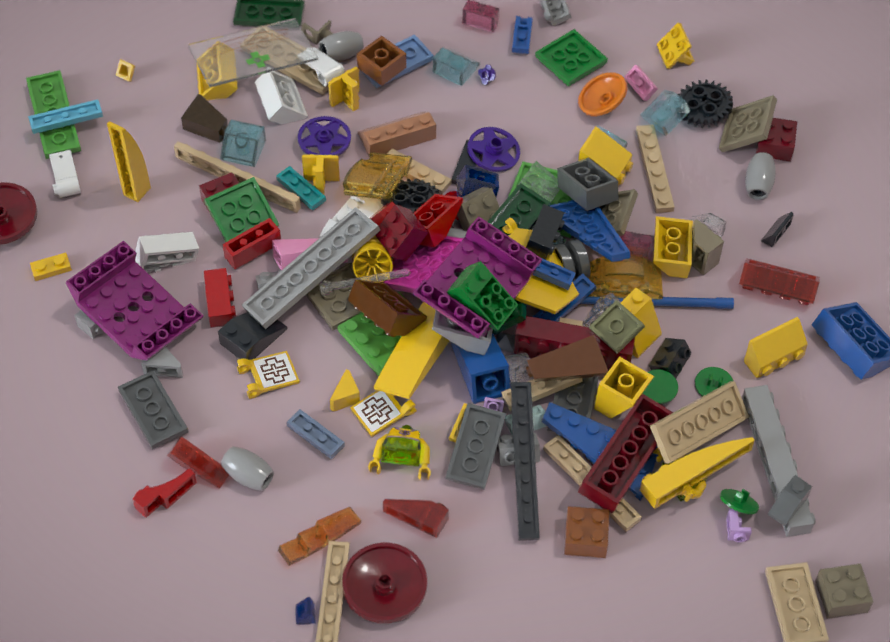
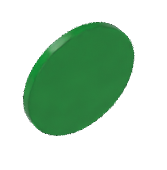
[695,367,733,397]
[642,370,678,404]
[720,489,759,514]

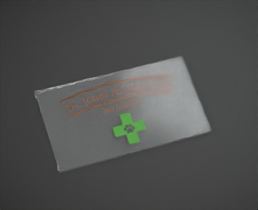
[188,18,318,87]

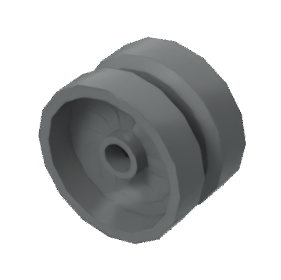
[554,239,591,282]

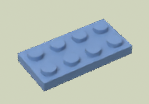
[361,34,434,88]

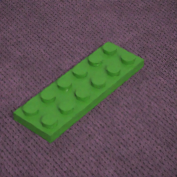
[26,70,81,159]

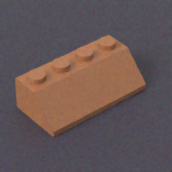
[358,111,436,159]

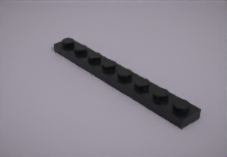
[510,382,540,541]

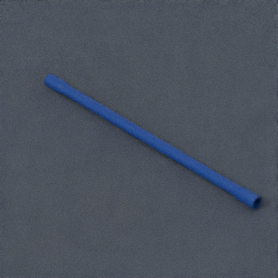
[580,295,734,309]

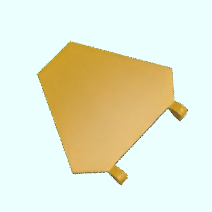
[502,218,579,314]

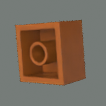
[357,35,406,86]
[564,506,609,558]

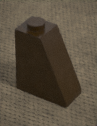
[181,94,229,143]

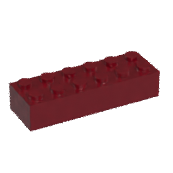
[514,316,636,371]
[578,394,674,514]

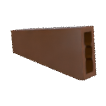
[525,335,608,382]

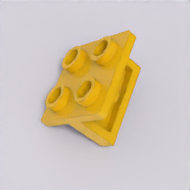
[657,22,694,69]
[328,66,360,112]
[302,154,340,194]

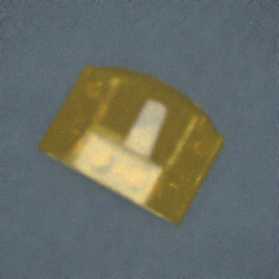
[343,152,412,200]
[588,255,663,299]

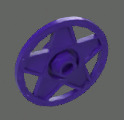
[298,116,351,156]
[467,127,520,172]

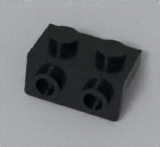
[649,338,691,378]

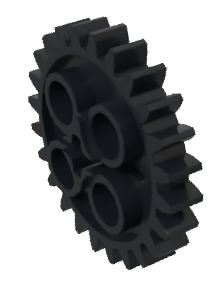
[676,79,733,128]
[381,178,440,213]

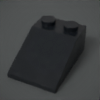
[218,312,288,360]

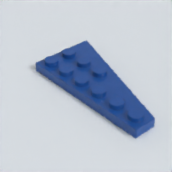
[550,200,630,262]
[541,402,658,501]

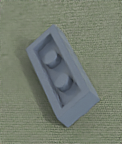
[287,409,345,460]

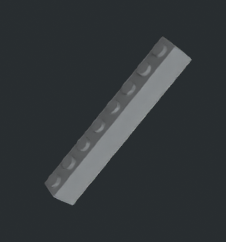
[742,385,815,537]

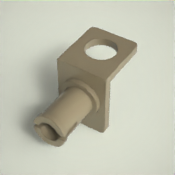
[301,20,334,45]

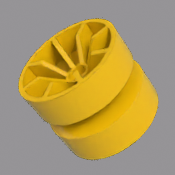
[352,235,393,282]

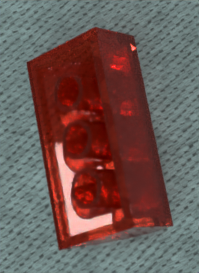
[739,258,820,305]

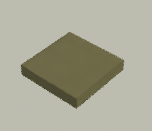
[589,300,645,354]

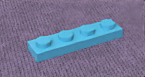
[28,99,103,134]

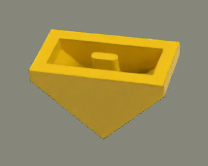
[330,369,360,411]

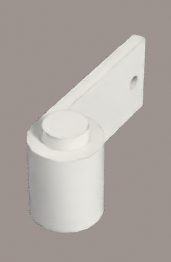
[298,47,345,86]
[49,150,81,198]

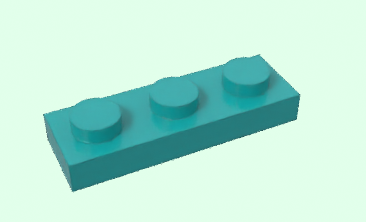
[276,166,326,211]

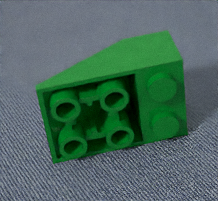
[447,261,518,331]

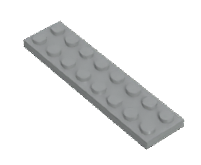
[242,207,380,329]

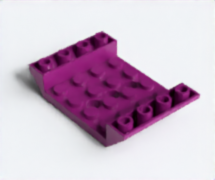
[413,216,542,339]
[66,241,204,361]

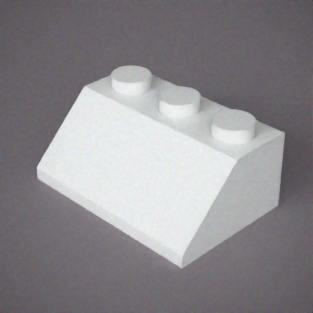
[255,68,308,125]

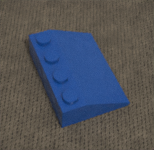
[811,302,890,380]

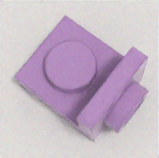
[726,509,752,542]

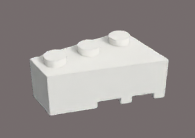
[135,232,199,273]

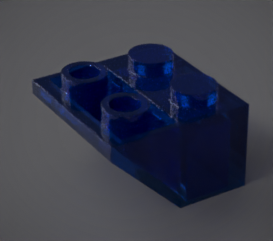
[456,164,499,198]

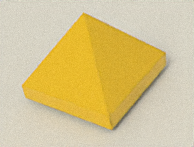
[116,59,136,82]

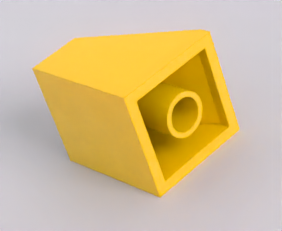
[578,127,633,185]
[621,288,662,358]
[594,356,654,419]

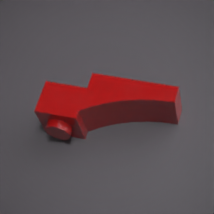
[132,468,197,518]

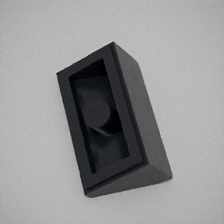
[761,212,794,247]

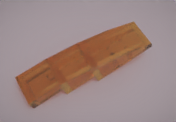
[278,506,361,566]

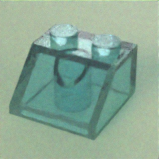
[433,47,480,86]
[640,90,690,136]
[221,120,266,167]

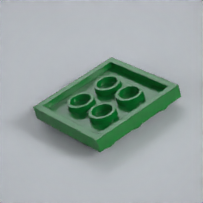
[535,29,608,87]
[204,177,279,242]

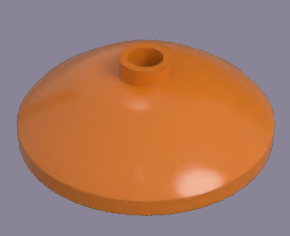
[578,72,627,116]

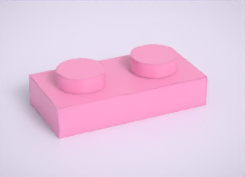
[624,65,658,101]

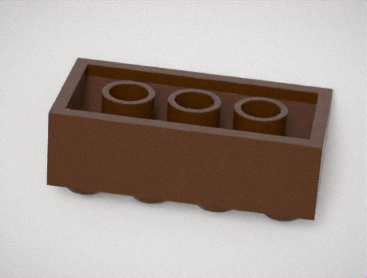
[348,279,427,337]

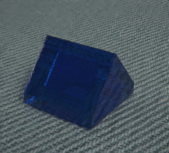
[295,597,315,625]

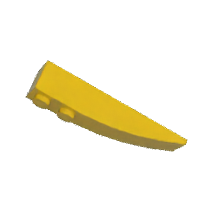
[107,121,151,202]
[640,437,755,509]

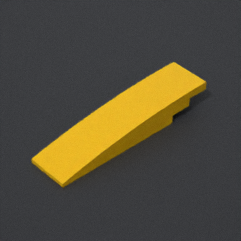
[373,301,450,399]

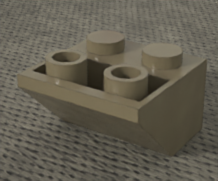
[691,219,724,276]

